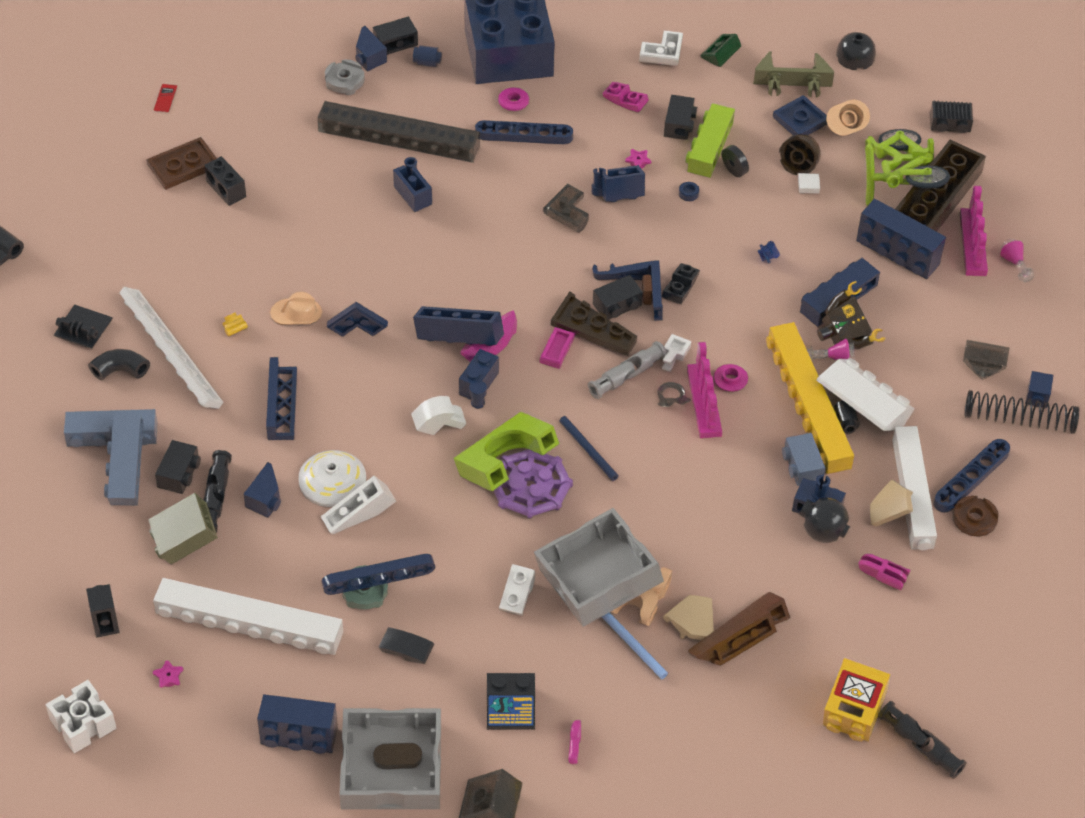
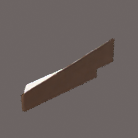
[688,592,791,666]

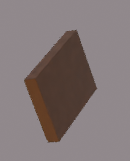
[146,137,217,190]

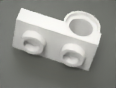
[499,564,535,616]

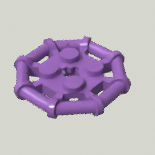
[493,449,573,518]

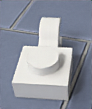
[662,334,692,372]

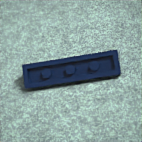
[266,357,297,440]

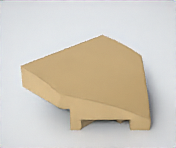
[870,480,913,527]
[663,595,714,640]

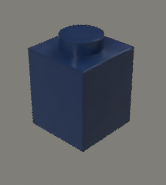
[1025,371,1054,408]

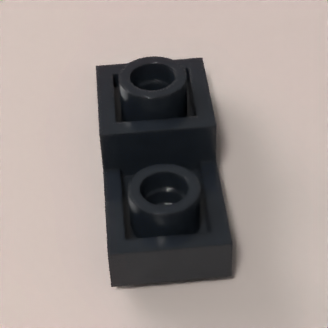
[662,263,700,304]
[379,627,434,664]

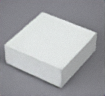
[798,173,820,194]

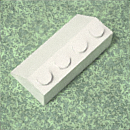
[817,358,915,431]

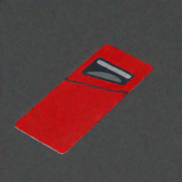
[154,84,177,112]

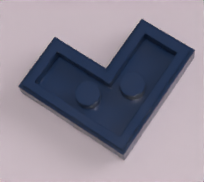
[327,302,388,337]

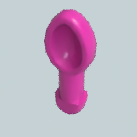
[568,720,581,764]

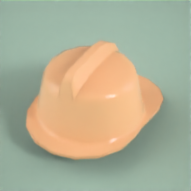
[826,100,870,136]
[270,292,322,325]

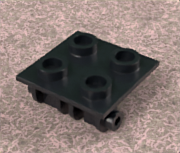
[54,304,113,349]

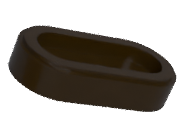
[373,743,422,769]

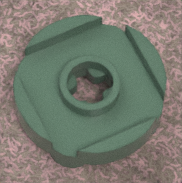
[342,565,388,610]

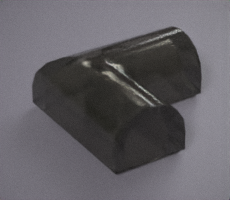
[543,183,589,233]

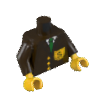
[817,281,886,350]

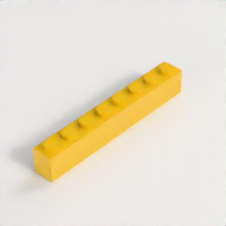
[766,322,854,474]

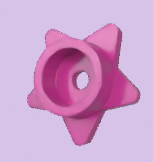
[625,149,651,169]
[153,660,184,688]

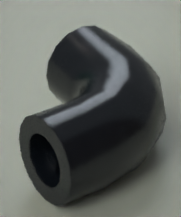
[88,349,150,380]

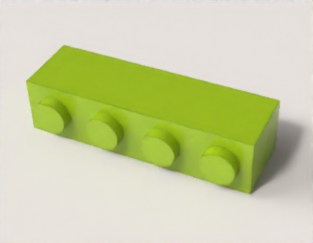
[685,103,735,178]

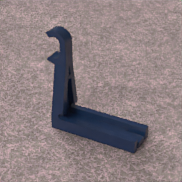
[592,260,663,321]

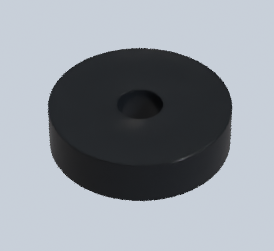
[721,145,749,177]

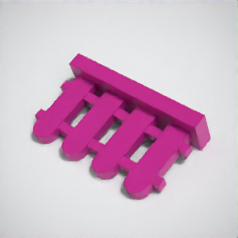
[959,186,988,276]
[687,342,722,439]

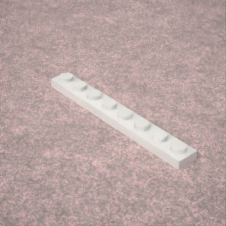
[120,287,224,409]

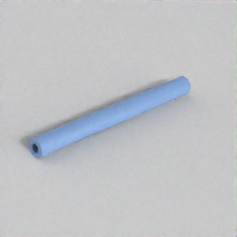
[602,612,668,679]

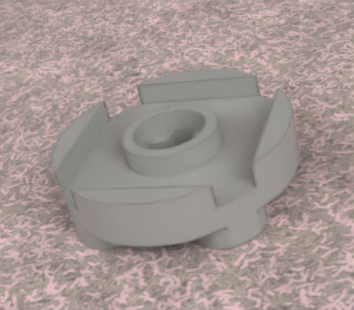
[325,59,365,95]

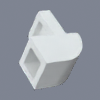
[411,396,466,435]

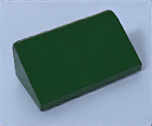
[701,34,741,67]

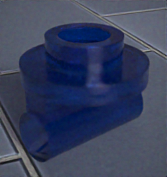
[757,241,780,264]

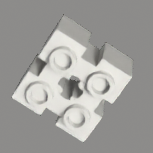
[46,680,117,753]

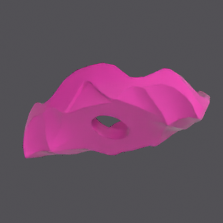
[460,310,517,362]

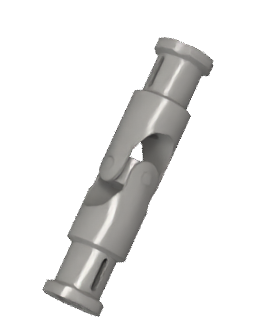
[588,341,667,399]

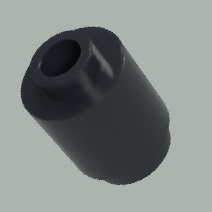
[834,401,860,434]

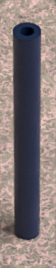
[559,416,619,481]

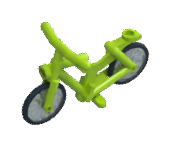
[865,129,950,206]

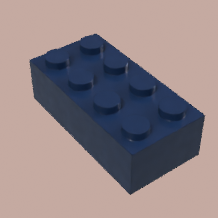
[856,198,946,279]

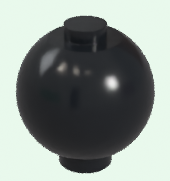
[799,497,850,543]

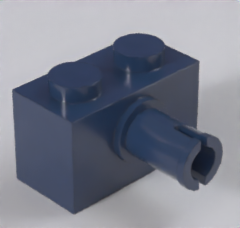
[792,474,846,514]

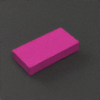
[539,327,575,369]

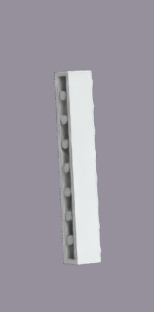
[153,578,343,655]

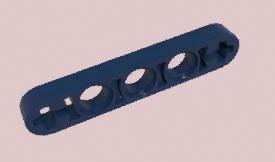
[475,120,573,144]
[933,439,1010,513]
[321,554,436,595]

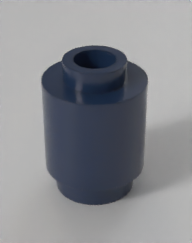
[413,45,442,67]

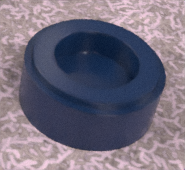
[679,182,699,202]

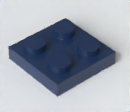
[773,95,827,135]

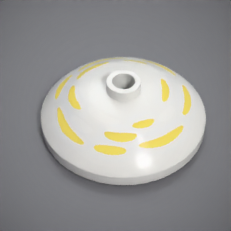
[299,450,366,507]

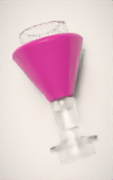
[1000,239,1034,282]
[807,339,855,363]

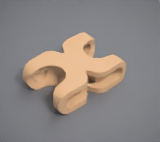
[611,567,672,626]

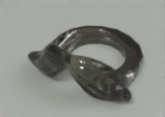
[658,382,691,407]

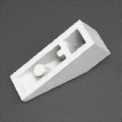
[321,476,396,535]

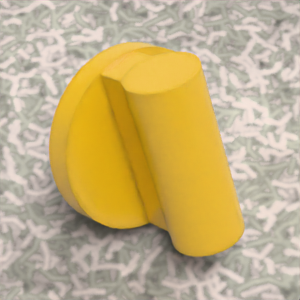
[222,312,248,337]

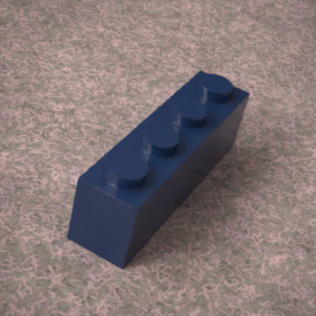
[800,257,880,327]
[413,306,504,346]

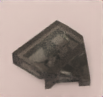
[963,340,1010,380]

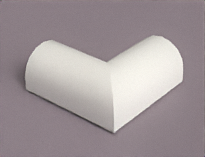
[639,31,683,66]

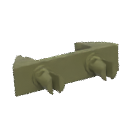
[753,51,834,97]

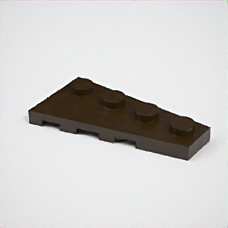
[551,291,637,356]

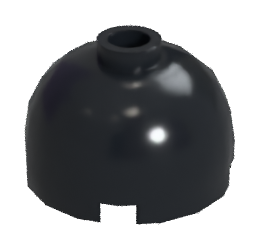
[836,32,876,70]

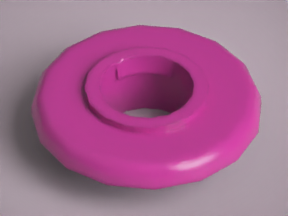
[498,87,530,111]
[714,364,748,392]

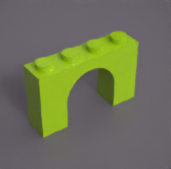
[453,412,559,491]

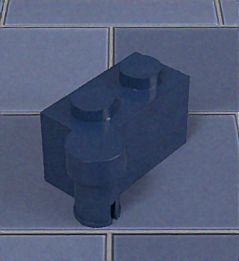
[393,157,432,212]
[591,165,645,202]
[459,349,499,409]

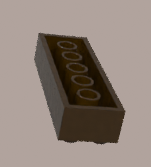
[895,139,986,232]

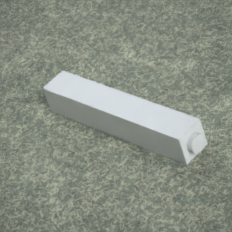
[892,426,937,550]

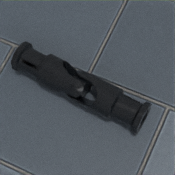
[203,450,232,533]
[878,701,967,779]

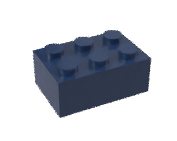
[257,694,338,754]

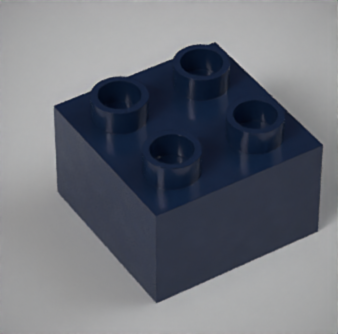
[464,0,555,84]

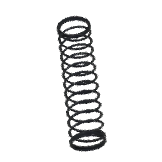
[964,390,1080,434]

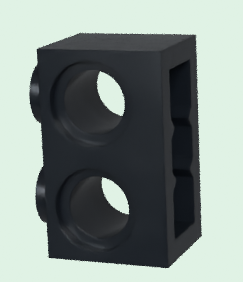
[204,156,246,206]

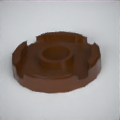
[953,495,999,537]

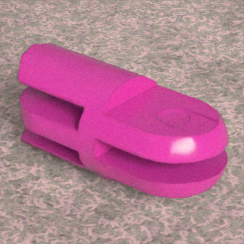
[858,554,911,591]

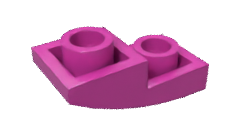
[602,82,649,112]

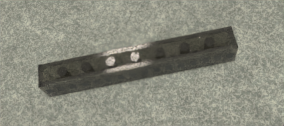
[317,101,480,163]

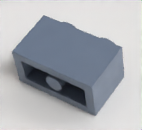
[782,433,825,486]

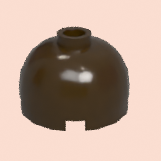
[779,134,821,175]

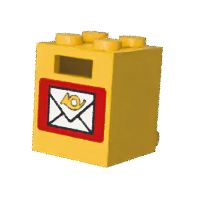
[823,658,890,742]

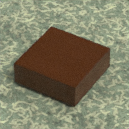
[642,275,652,305]

